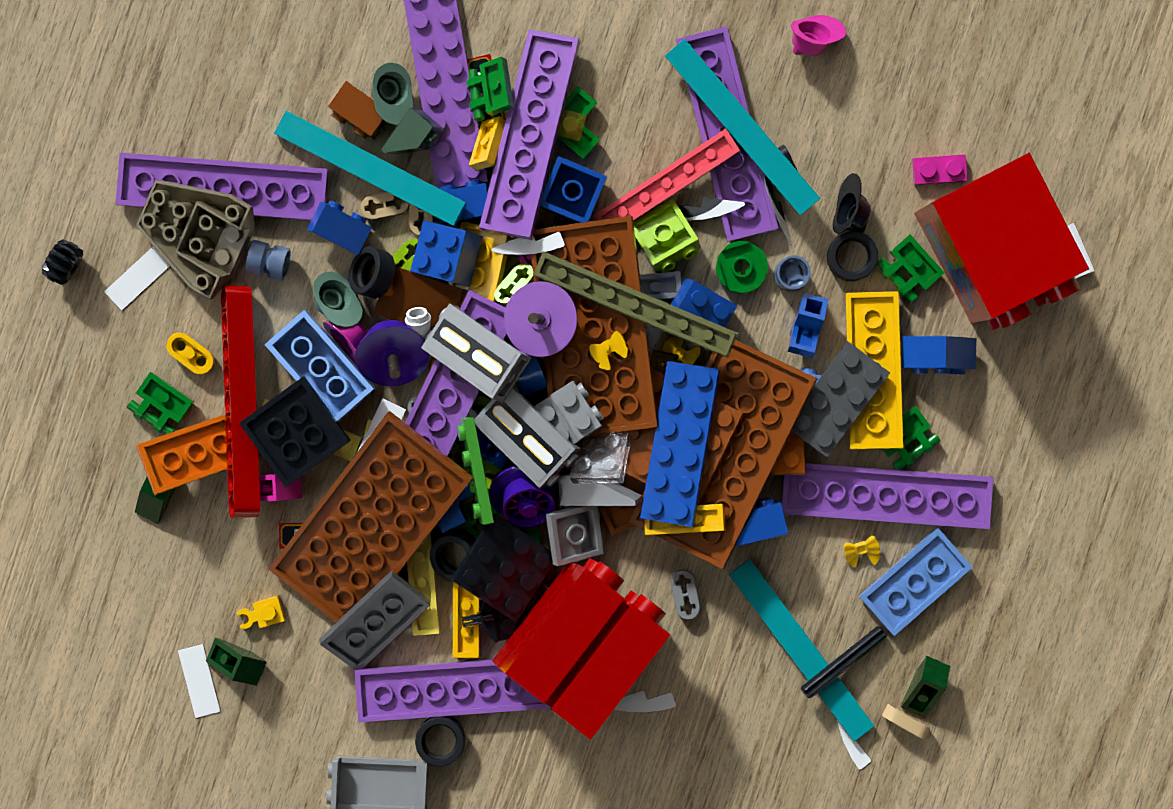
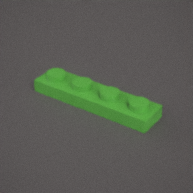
[457,417,494,525]

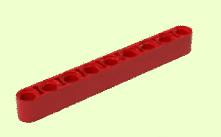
[221,286,260,518]

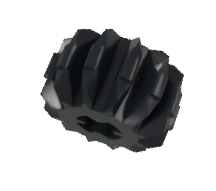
[42,239,83,285]

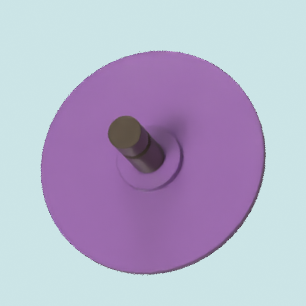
[504,282,577,357]

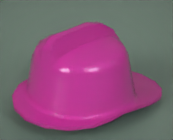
[791,15,846,56]
[323,321,367,366]

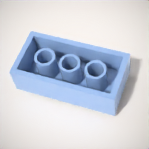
[265,310,377,423]

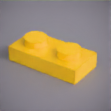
[469,116,506,171]

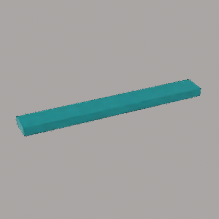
[665,39,821,216]
[274,111,467,227]
[728,559,874,741]

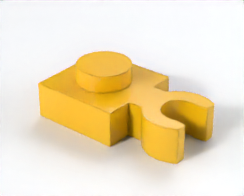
[236,595,286,629]

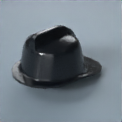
[832,173,871,234]

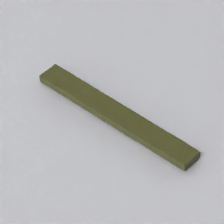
[533,251,739,358]

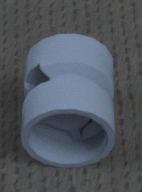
[246,240,291,281]
[773,255,811,292]

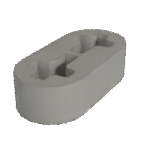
[671,570,699,619]

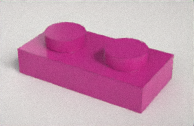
[912,155,967,185]

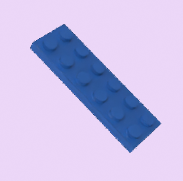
[640,361,721,527]

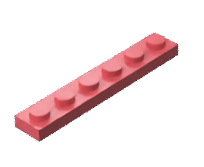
[594,129,741,222]

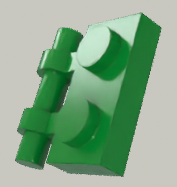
[466,56,514,121]
[876,234,945,303]
[127,372,195,435]
[882,406,941,470]

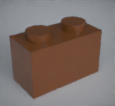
[328,81,386,140]

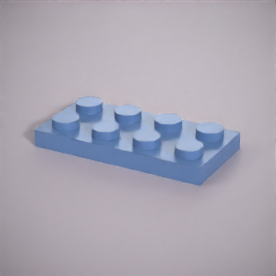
[859,528,973,636]

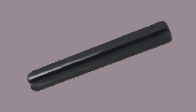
[801,626,887,699]

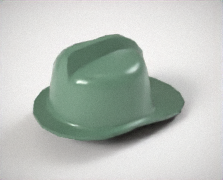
[371,62,413,125]
[313,272,363,327]

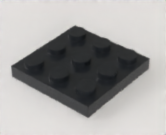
[239,376,351,488]
[450,513,553,622]

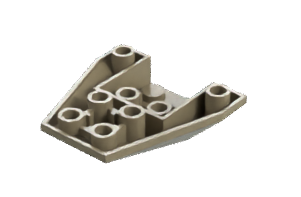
[136,179,255,299]

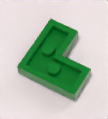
[557,86,600,160]

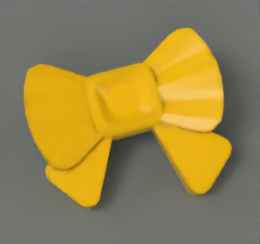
[589,331,628,370]
[662,336,700,365]
[843,536,881,568]

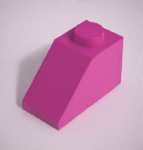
[259,474,303,501]

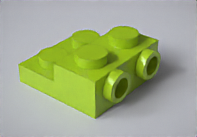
[634,199,701,273]

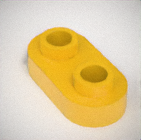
[166,332,215,374]

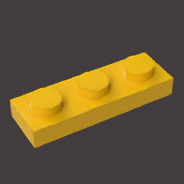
[644,504,726,535]
[453,582,480,658]

